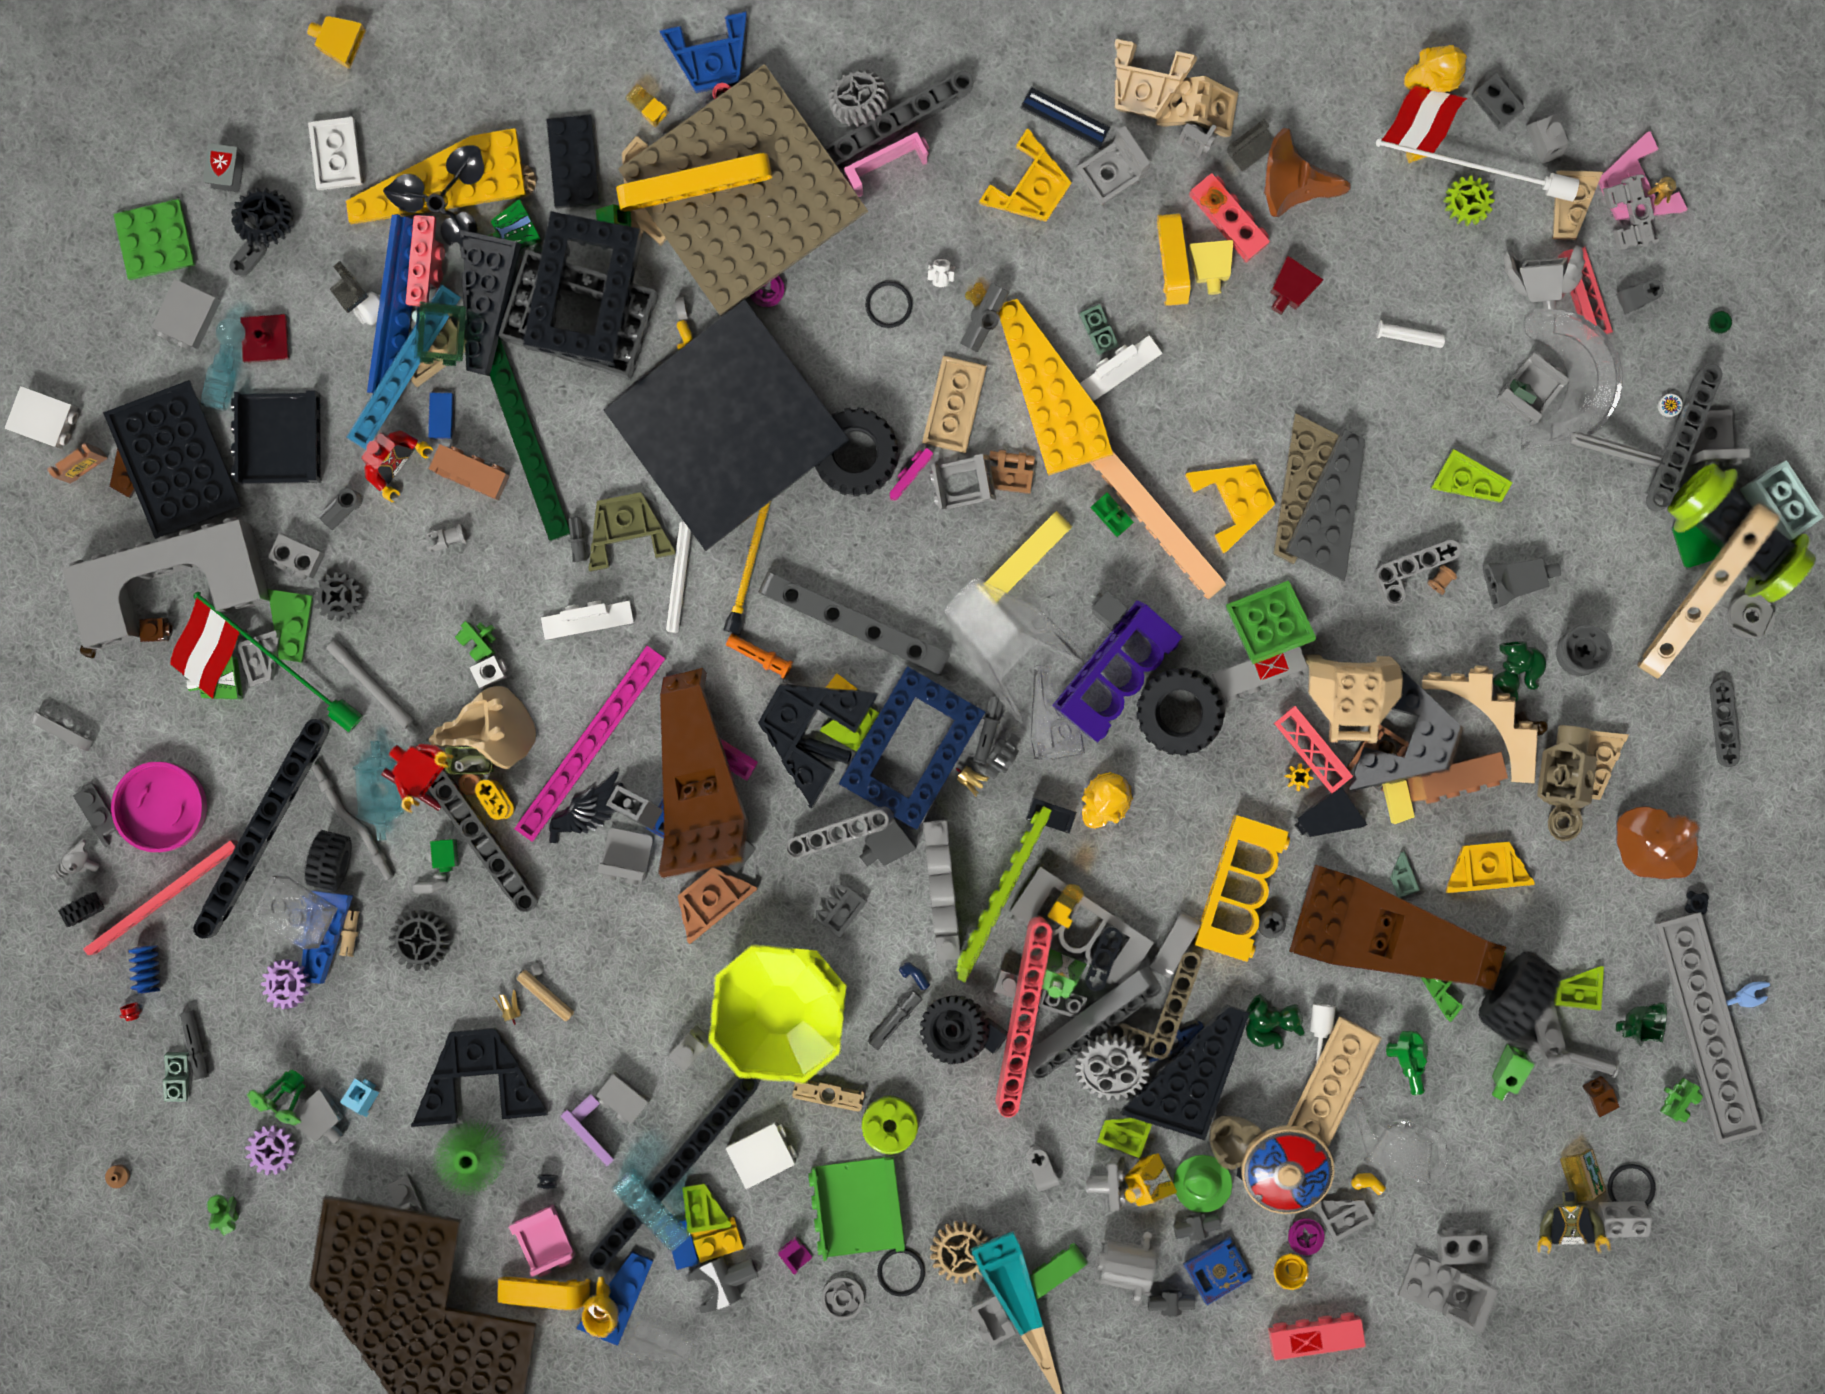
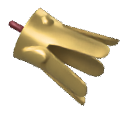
[1647,177,1676,206]
[956,765,989,797]
[493,990,521,1025]

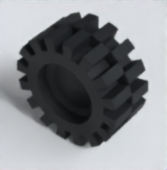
[58,892,105,927]

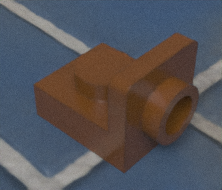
[139,617,173,642]

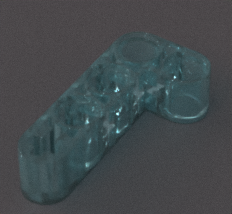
[612,1167,690,1252]

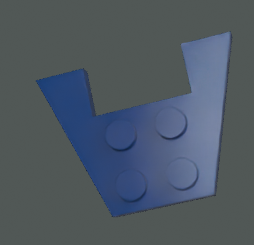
[659,12,747,93]

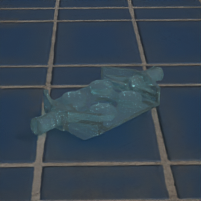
[353,741,404,841]

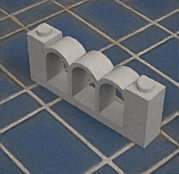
[923,820,960,961]
[1010,866,1154,988]

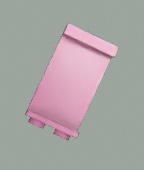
[844,132,929,197]

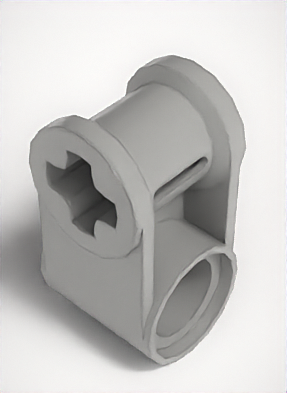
[1027,1145,1060,1192]

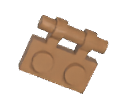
[989,450,1035,494]

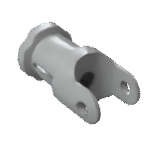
[425,524,467,552]

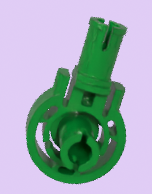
[1386,1031,1428,1095]

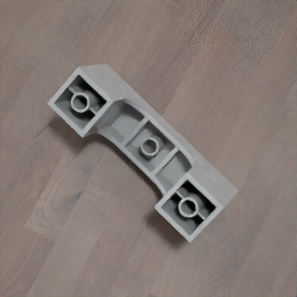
[62,517,269,650]

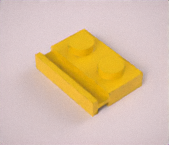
[691,1216,744,1263]

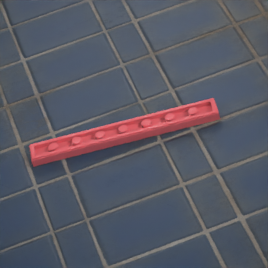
[83,840,238,955]

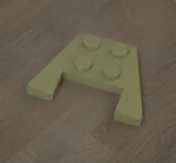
[588,492,676,572]

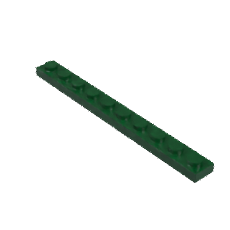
[490,337,570,542]

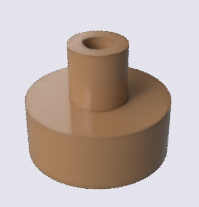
[105,1165,130,1188]

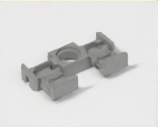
[1603,175,1659,250]

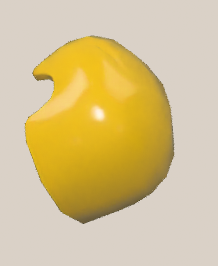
[1273,1253,1309,1290]

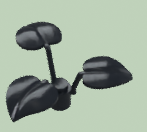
[383,145,484,250]

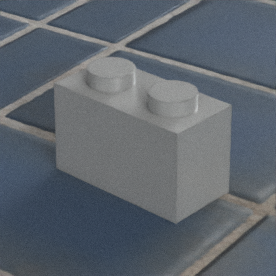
[596,1072,650,1124]

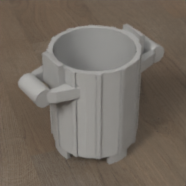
[1094,1232,1159,1306]

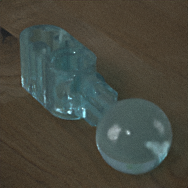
[201,318,245,411]

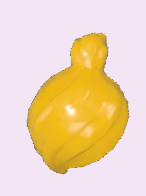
[582,1276,618,1338]

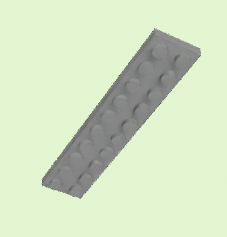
[1655,912,1763,1144]

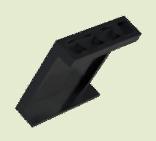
[231,390,321,484]

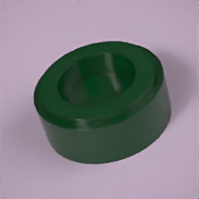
[1708,311,1732,334]

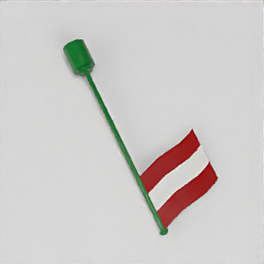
[170,592,364,733]

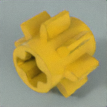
[1284,763,1314,791]

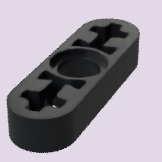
[1085,927,1122,991]

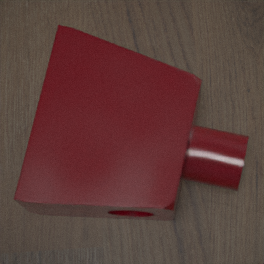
[1270,256,1324,315]

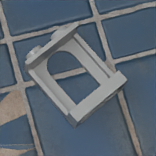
[930,454,997,510]

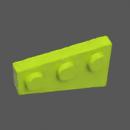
[1430,449,1513,503]

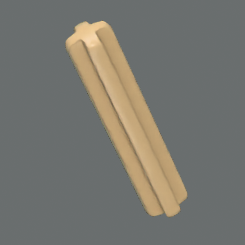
[517,970,574,1021]

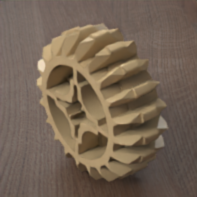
[930,1221,989,1283]

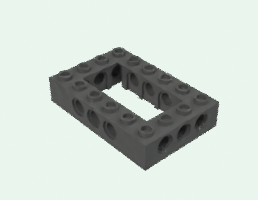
[498,250,658,380]

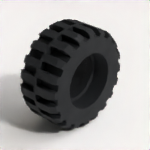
[815,407,898,497]
[1136,667,1225,756]
[1478,951,1561,1041]

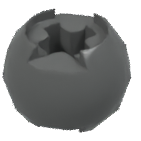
[1258,910,1286,939]

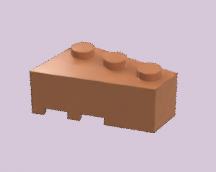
[429,444,509,501]

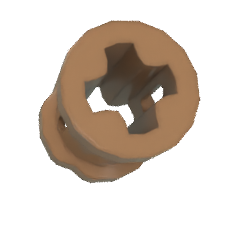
[1427,565,1457,595]

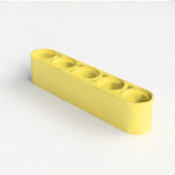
[980,511,1073,605]

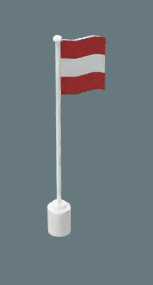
[1376,86,1579,202]

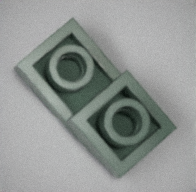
[1078,304,1119,355]
[163,1052,189,1102]

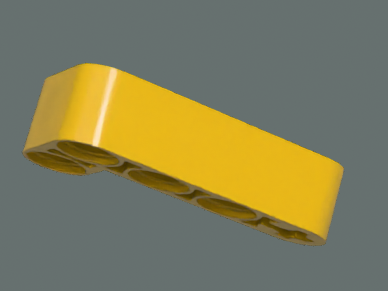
[1157,213,1190,306]
[497,1277,591,1310]

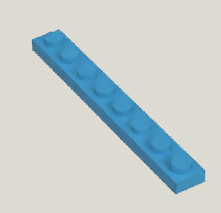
[346,285,461,450]

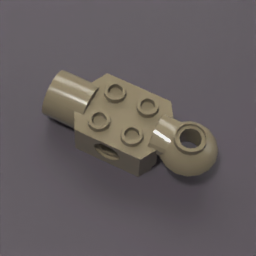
[1537,725,1597,841]

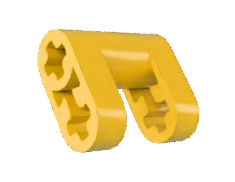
[475,780,515,819]

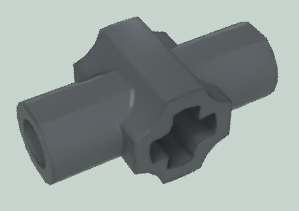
[1173,1213,1221,1241]
[1147,1290,1195,1317]

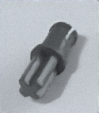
[568,517,587,562]

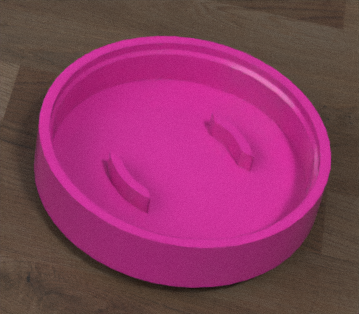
[111,762,207,853]

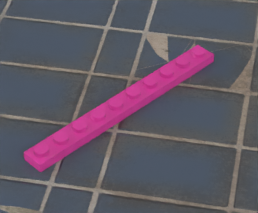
[514,646,666,842]

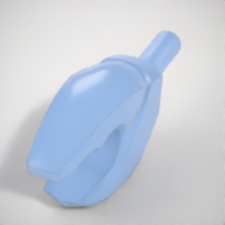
[1726,981,1770,1008]

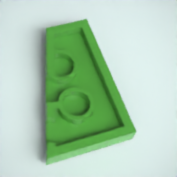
[268,589,313,663]

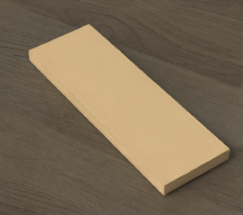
[1287,1016,1382,1148]

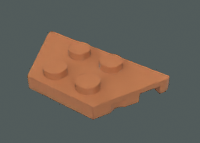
[677,868,758,944]

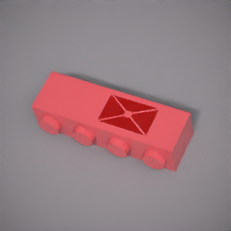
[1268,1312,1366,1360]

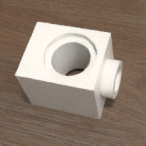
[470,656,508,689]

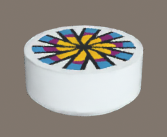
[1658,394,1682,417]

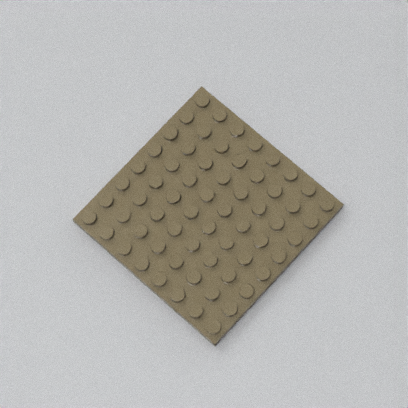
[618,64,868,316]

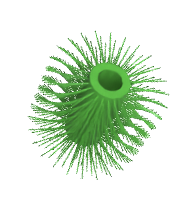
[432,1119,507,1195]

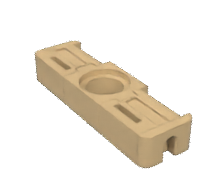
[792,1080,864,1112]

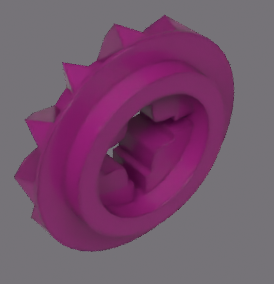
[750,276,785,308]
[1288,1218,1325,1255]

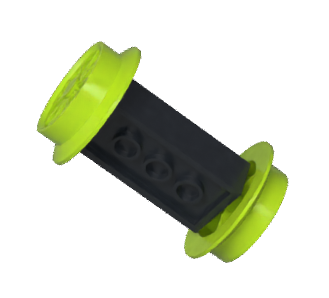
[1667,463,1816,602]

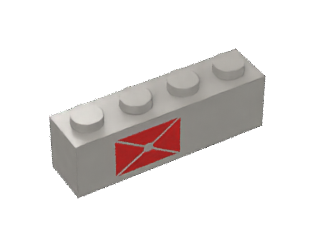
[1211,647,1308,702]

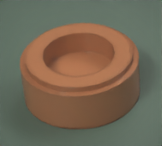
[458,774,482,795]

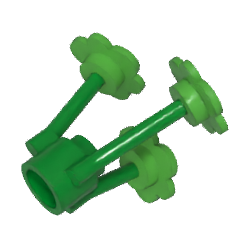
[247,1069,306,1125]

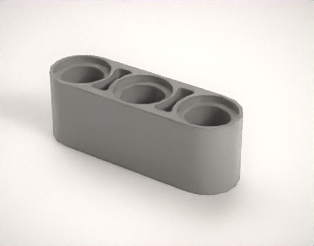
[1149,910,1201,979]

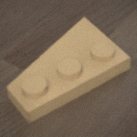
[1552,171,1603,240]
[1588,731,1629,800]

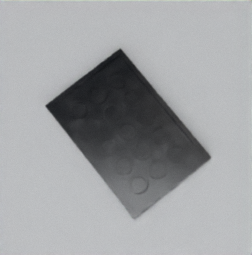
[103,380,242,540]

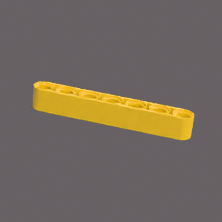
[616,153,773,211]

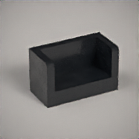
[1025,798,1077,834]

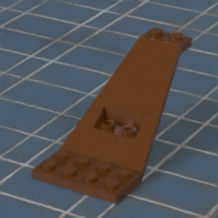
[658,668,749,878]
[1289,865,1506,991]

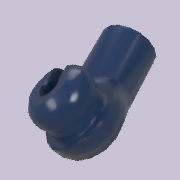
[899,962,930,990]

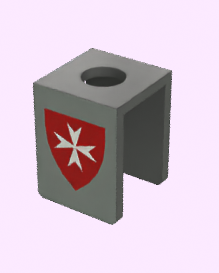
[203,143,245,192]

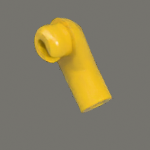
[676,320,692,350]
[1351,1173,1386,1195]

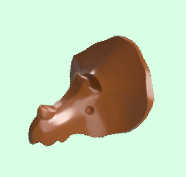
[1264,128,1351,217]
[1616,806,1700,879]

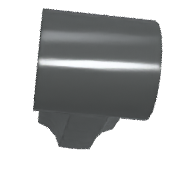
[318,489,362,530]

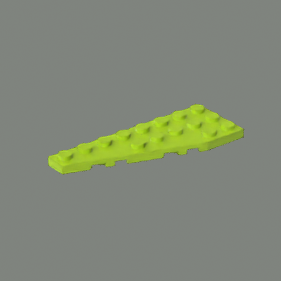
[956,806,1052,983]

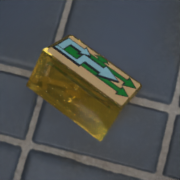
[1560,1149,1606,1202]

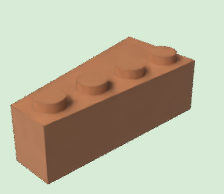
[1406,752,1508,804]

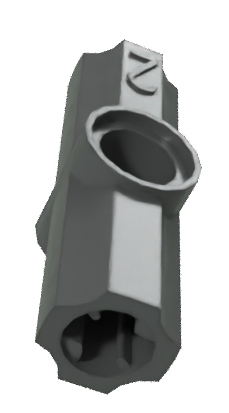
[960,283,1010,352]

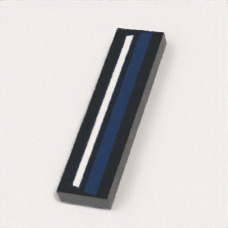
[1021,87,1111,149]

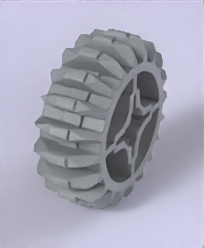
[828,69,889,127]

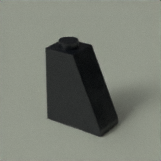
[1294,787,1368,837]

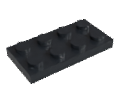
[546,114,600,209]

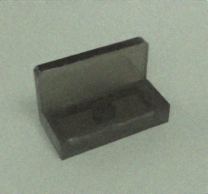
[1226,119,1274,171]
[330,261,369,313]

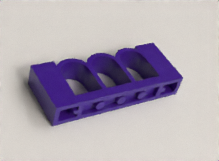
[1052,600,1182,743]

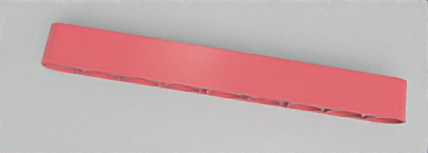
[995,917,1052,1118]

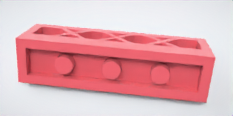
[1558,247,1613,341]
[1274,706,1353,794]

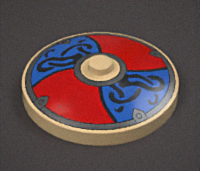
[1241,1126,1334,1214]

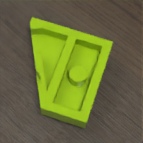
[820,708,879,752]
[1554,966,1604,1011]
[1096,1118,1152,1159]
[682,1184,732,1233]

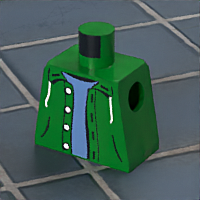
[487,199,542,249]

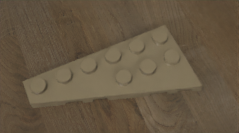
[1273,413,1339,564]

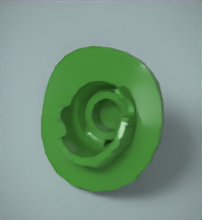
[1174,1155,1233,1212]

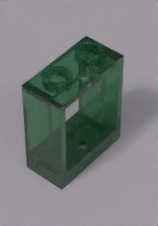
[414,302,466,366]

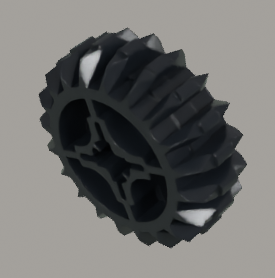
[231,187,294,248]

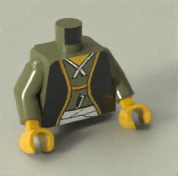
[1537,1190,1611,1254]

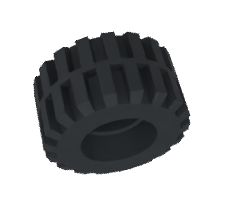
[305,830,352,892]

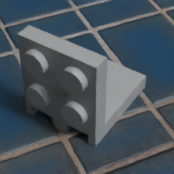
[1076,126,1150,206]
[1686,410,1750,469]

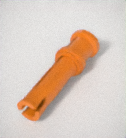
[726,633,793,679]

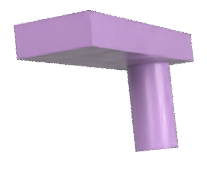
[561,1094,614,1166]

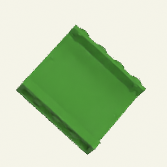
[808,1156,905,1261]

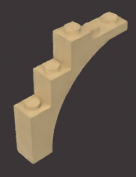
[1422,665,1538,783]

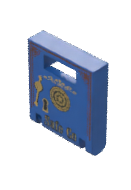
[1183,1237,1253,1305]

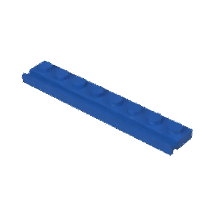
[367,214,414,393]

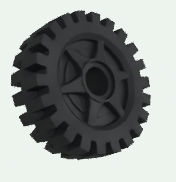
[920,995,989,1064]

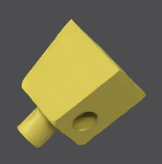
[1188,240,1233,295]

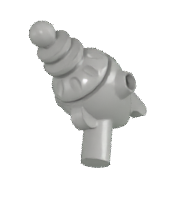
[52,840,100,880]

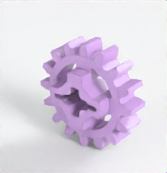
[261,959,311,1009]
[245,1124,297,1175]

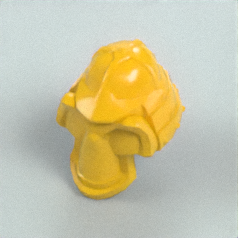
[1404,45,1467,92]
[1081,772,1133,828]

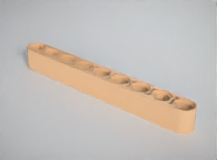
[1090,451,1226,600]

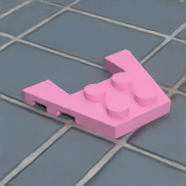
[1598,131,1688,220]

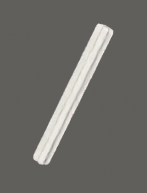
[666,522,691,633]

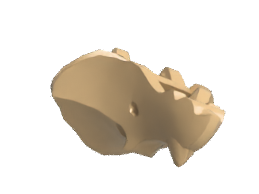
[429,686,536,769]

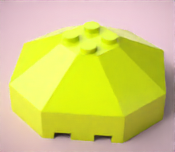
[709,945,846,1083]

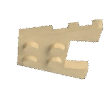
[1115,39,1197,119]

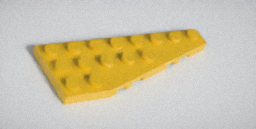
[346,128,526,224]
[999,299,1113,476]

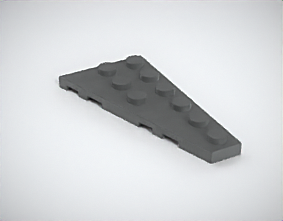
[1285,429,1365,581]

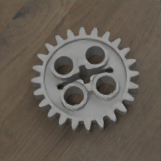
[1075,1034,1149,1101]

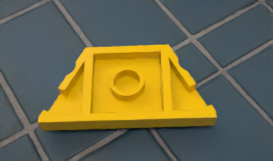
[1446,842,1535,893]

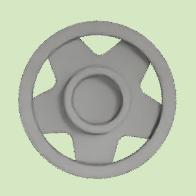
[821,1277,864,1321]

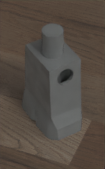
[1482,558,1561,609]

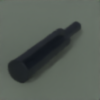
[799,738,852,764]

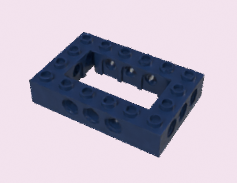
[839,666,985,830]

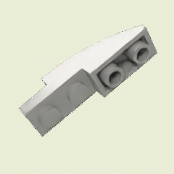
[992,969,1087,1018]

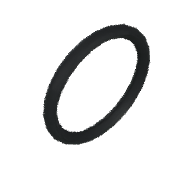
[865,281,913,328]
[1607,1164,1656,1206]
[877,1249,925,1296]

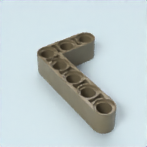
[1107,952,1201,1059]

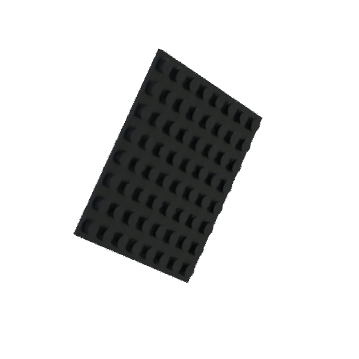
[603,299,849,551]

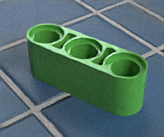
[1029,1243,1088,1299]

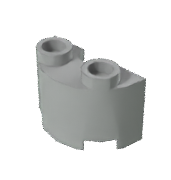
[968,1294,1016,1346]

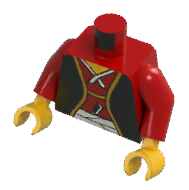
[362,430,433,502]

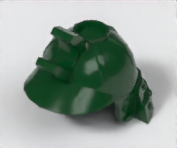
[1616,1002,1667,1047]

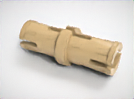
[339,910,360,957]

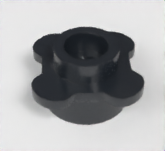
[1685,891,1709,915]

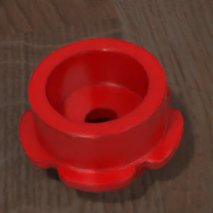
[119,1003,142,1021]

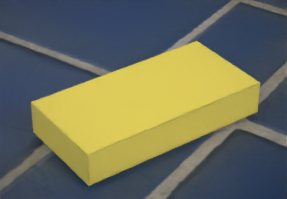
[1382,781,1415,824]

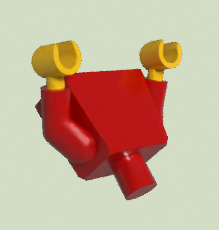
[389,744,453,813]

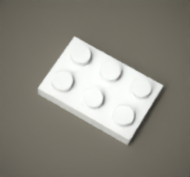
[308,117,363,191]

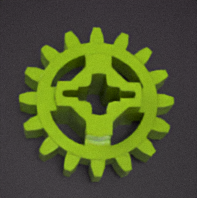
[1444,176,1495,226]

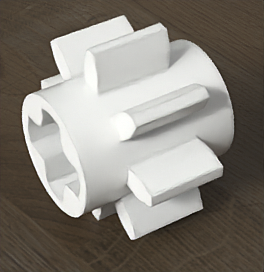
[928,259,955,287]

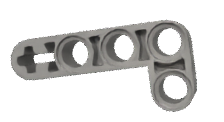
[1374,540,1461,607]

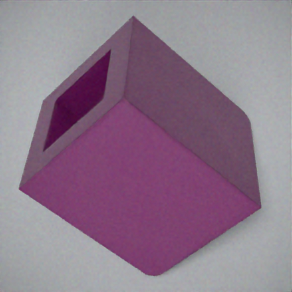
[778,1236,812,1275]

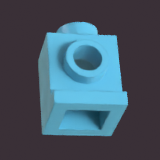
[340,1079,379,1117]

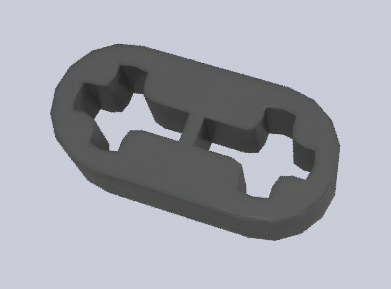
[230,241,266,277]

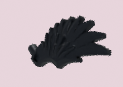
[549,771,623,843]

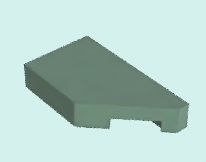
[1390,851,1420,898]

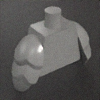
[1504,245,1585,312]

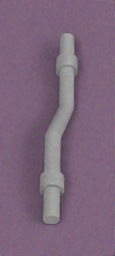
[311,763,394,881]

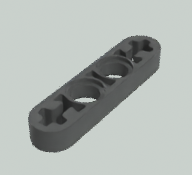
[1710,679,1740,767]

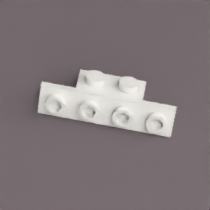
[1080,335,1162,402]
[541,600,634,640]

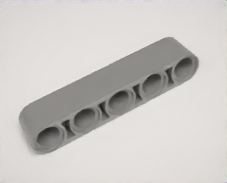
[786,807,894,858]

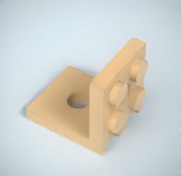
[1156,76,1238,137]

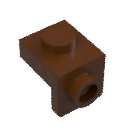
[1583,1076,1619,1118]

